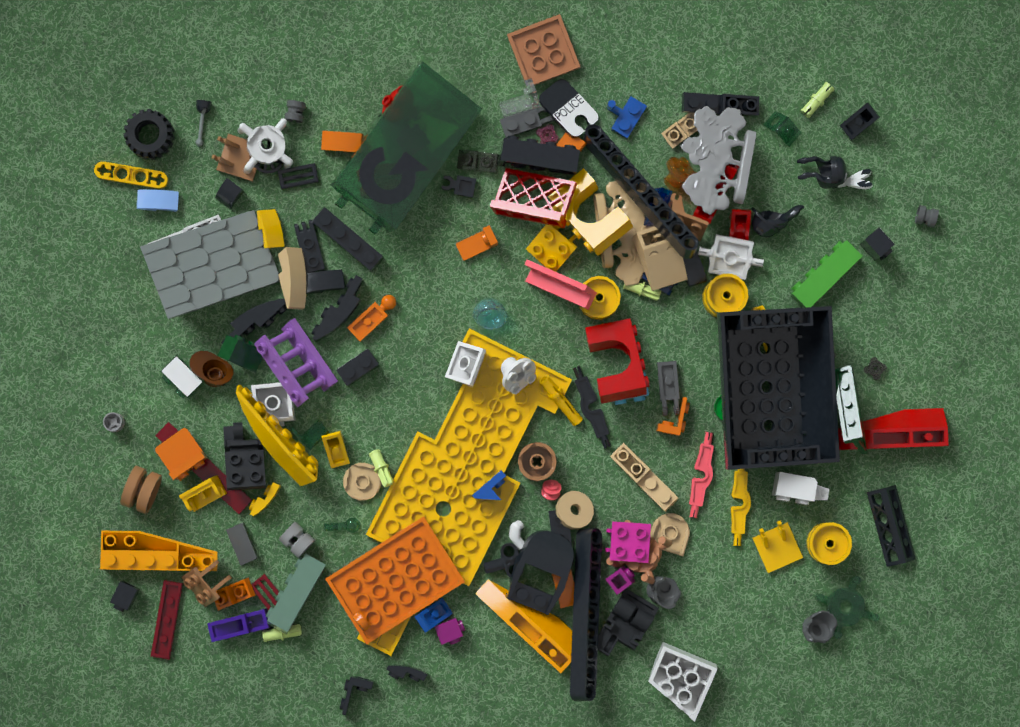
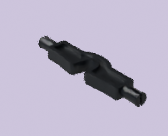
[572,366,611,449]

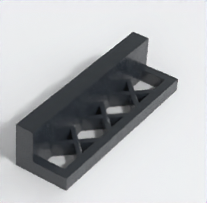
[867,485,916,567]

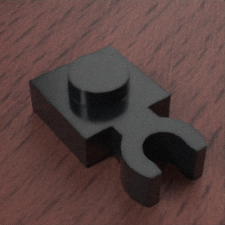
[442,175,476,198]

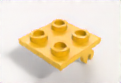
[526,225,577,272]
[752,521,803,573]

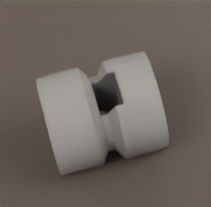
[278,522,315,558]

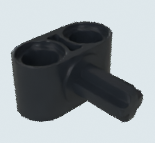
[484,543,523,577]

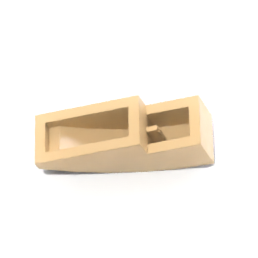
[278,247,306,310]

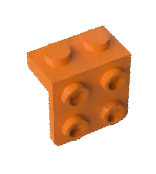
[155,428,208,481]

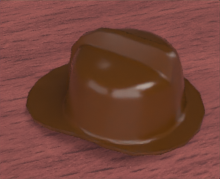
[190,351,234,387]

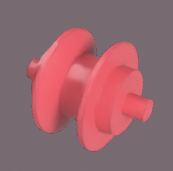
[541,480,562,500]

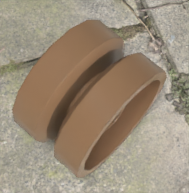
[120,466,162,514]

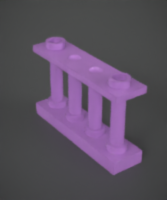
[254,318,338,408]

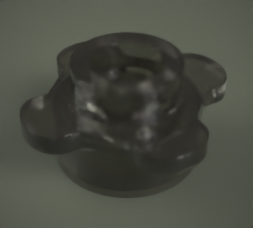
[864,357,887,380]

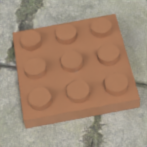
[507,14,580,88]

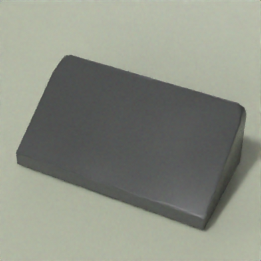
[226,523,258,565]

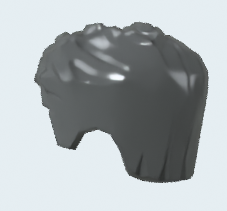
[802,610,837,643]

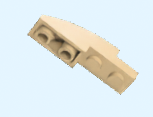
[610,443,679,512]

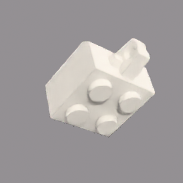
[251,383,295,427]
[772,472,829,505]

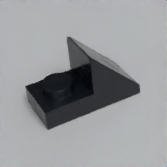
[840,102,880,140]

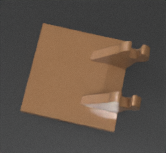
[211,134,265,182]
[668,193,709,241]
[181,560,232,607]

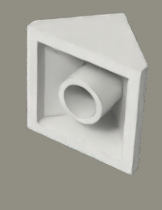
[445,341,486,388]

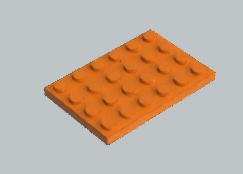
[326,516,465,645]

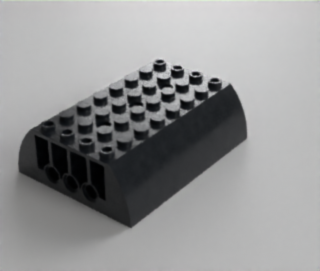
[717,306,840,470]

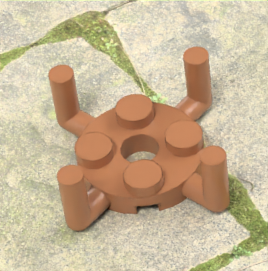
[606,520,672,584]

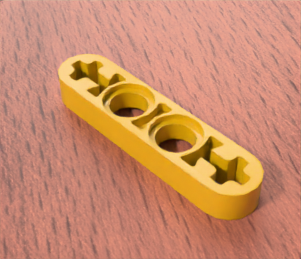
[94,162,168,189]

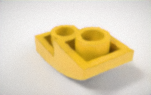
[257,209,284,248]
[249,482,281,516]

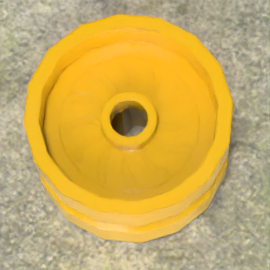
[702,274,748,317]
[579,276,621,320]
[806,522,852,565]

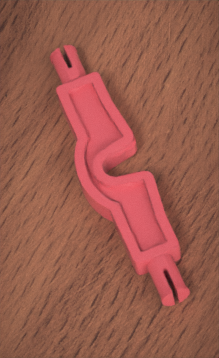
[689,432,714,518]

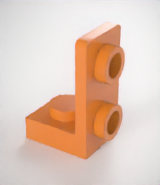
[456,225,498,261]
[656,397,690,436]

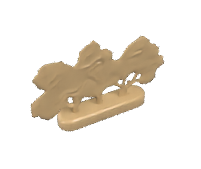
[593,176,654,286]

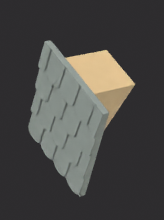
[140,210,280,319]

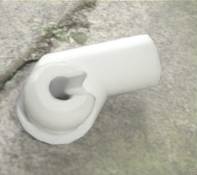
[509,520,525,550]

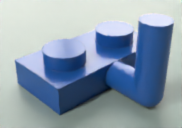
[607,97,647,139]

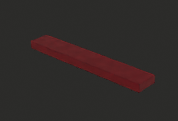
[155,422,253,514]

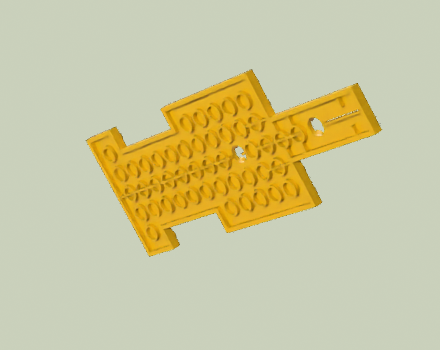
[357,328,572,656]

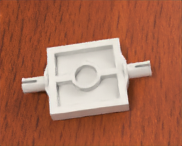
[698,234,764,280]

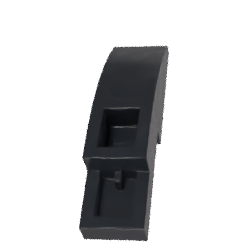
[682,92,760,116]
[311,275,364,341]
[221,299,287,344]

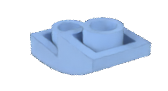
[137,190,179,212]

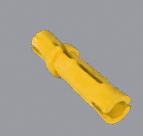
[539,375,583,426]

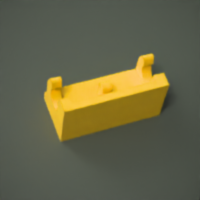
[179,475,227,512]

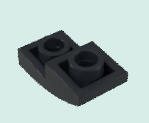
[683,245,707,287]
[306,269,345,294]
[386,664,428,682]

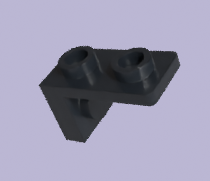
[340,676,374,716]

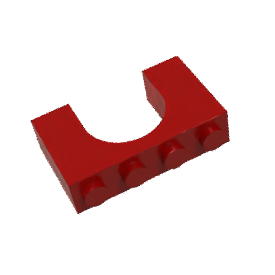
[585,318,650,404]

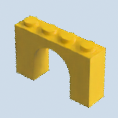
[548,168,633,256]

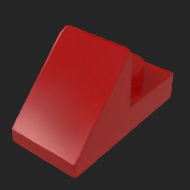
[729,209,751,240]

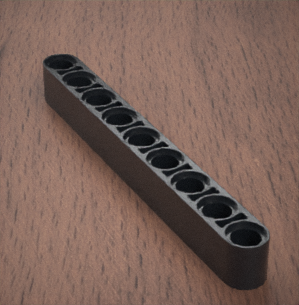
[583,124,699,259]
[570,528,602,701]

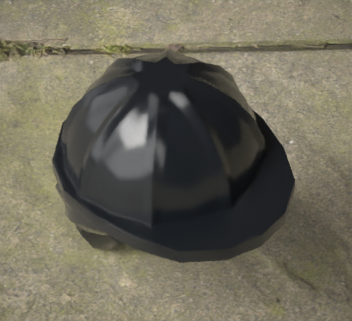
[751,205,805,237]

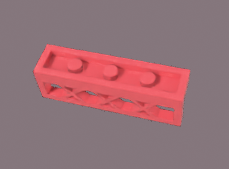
[524,260,597,310]

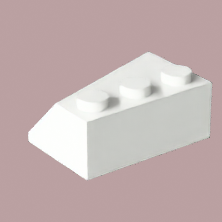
[648,642,717,722]

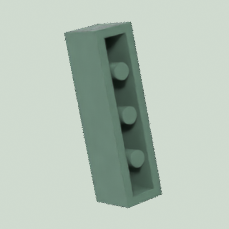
[265,554,326,634]

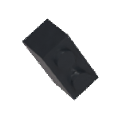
[860,227,895,261]
[336,349,380,387]

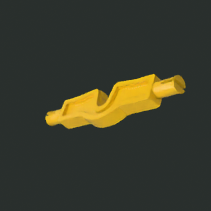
[731,469,751,546]

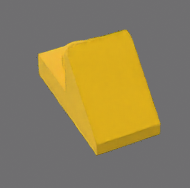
[322,431,350,468]

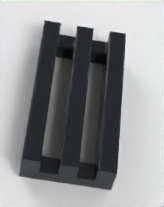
[278,163,319,190]

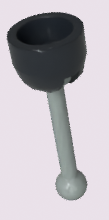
[196,100,212,146]

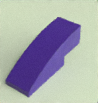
[207,608,272,642]

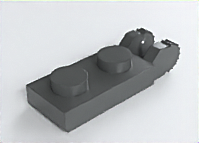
[500,107,555,138]
[657,361,680,416]

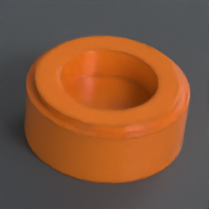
[352,612,370,631]

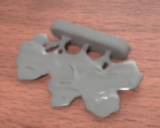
[680,106,756,215]

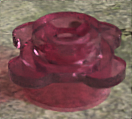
[536,124,558,144]

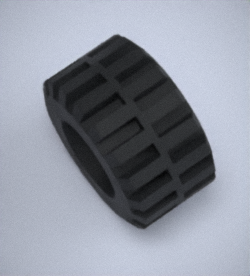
[123,109,175,160]

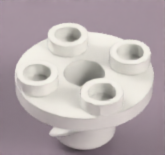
[501,357,536,394]

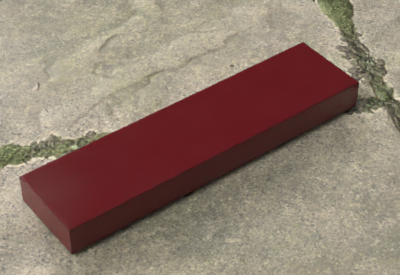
[150,580,183,660]

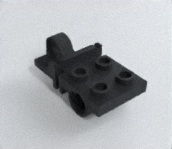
[223,422,266,491]
[598,588,659,656]

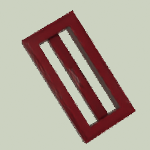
[251,574,279,610]

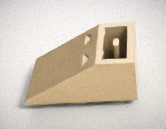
[632,226,688,291]

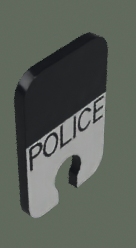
[539,79,598,138]

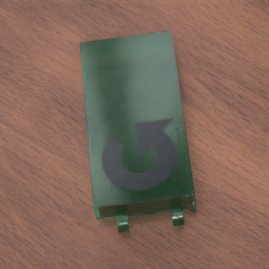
[330,61,482,235]

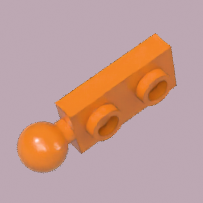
[347,295,396,342]

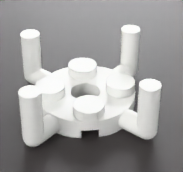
[238,118,293,174]

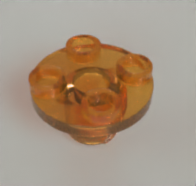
[664,157,697,191]

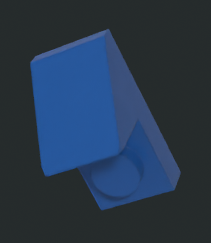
[472,470,506,500]
[414,598,453,632]

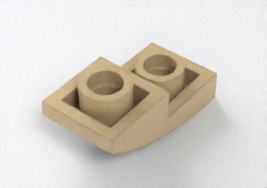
[661,113,698,149]

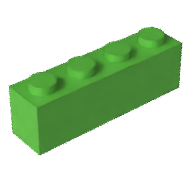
[790,240,862,308]

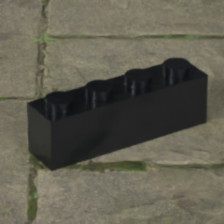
[312,207,384,273]

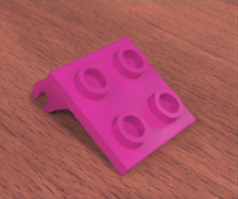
[605,521,651,563]

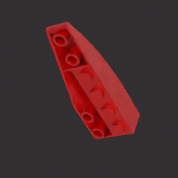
[838,408,949,450]

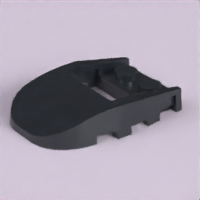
[505,530,574,615]

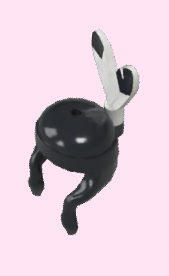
[797,156,873,189]

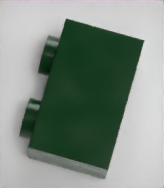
[217,335,263,373]

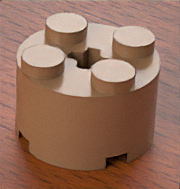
[518,442,557,481]

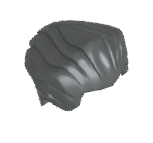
[647,576,681,609]

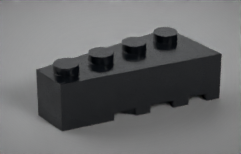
[498,136,580,175]

